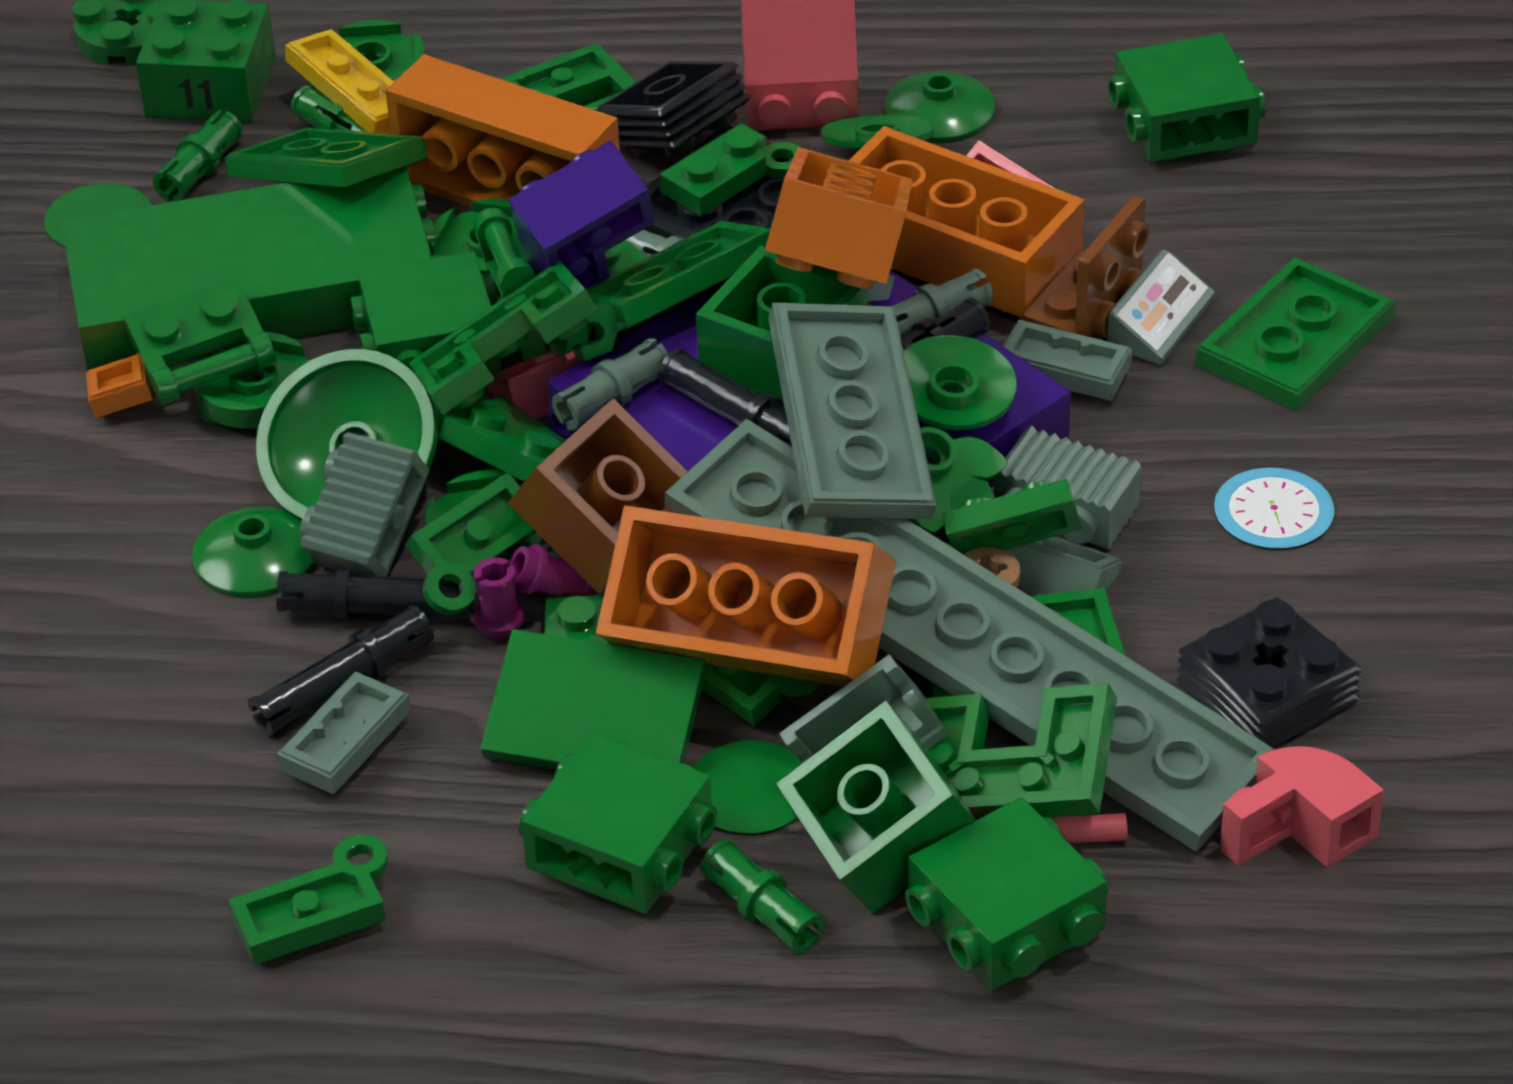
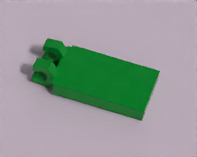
[548,221,771,361]

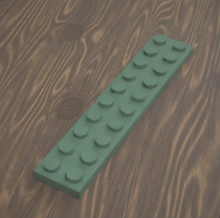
[665,419,1275,852]

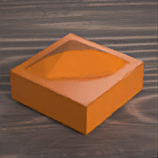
[86,354,153,419]

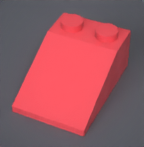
[741,0,859,131]

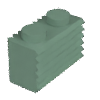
[994,426,1141,550]
[300,432,430,577]

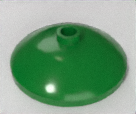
[256,349,438,519]

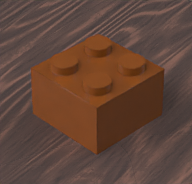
[507,398,688,594]

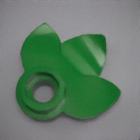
[910,427,1008,535]

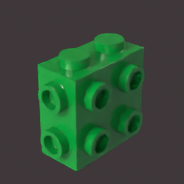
[1108,33,1266,163]
[350,251,501,376]
[518,731,717,914]
[905,797,1109,991]

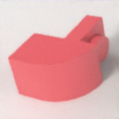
[1220,746,1384,868]

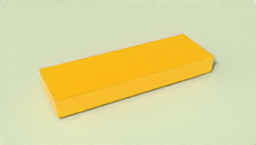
[285,29,394,134]

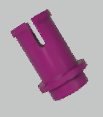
[509,544,593,597]
[473,557,524,641]

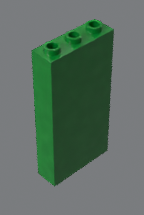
[61,166,442,372]

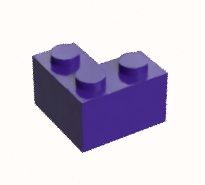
[508,140,656,289]

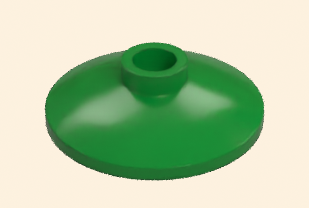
[884,71,995,143]
[821,115,934,152]
[904,335,1017,430]
[192,506,315,598]

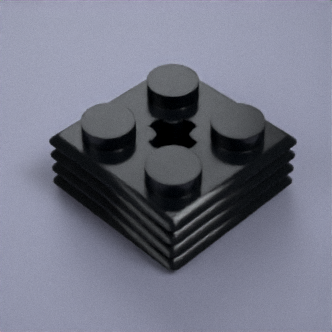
[596,61,751,156]
[1177,597,1362,748]

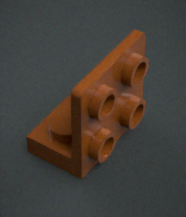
[1022,196,1150,340]

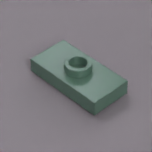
[1003,320,1133,401]
[277,672,411,795]

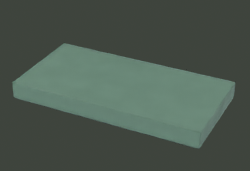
[768,303,936,519]

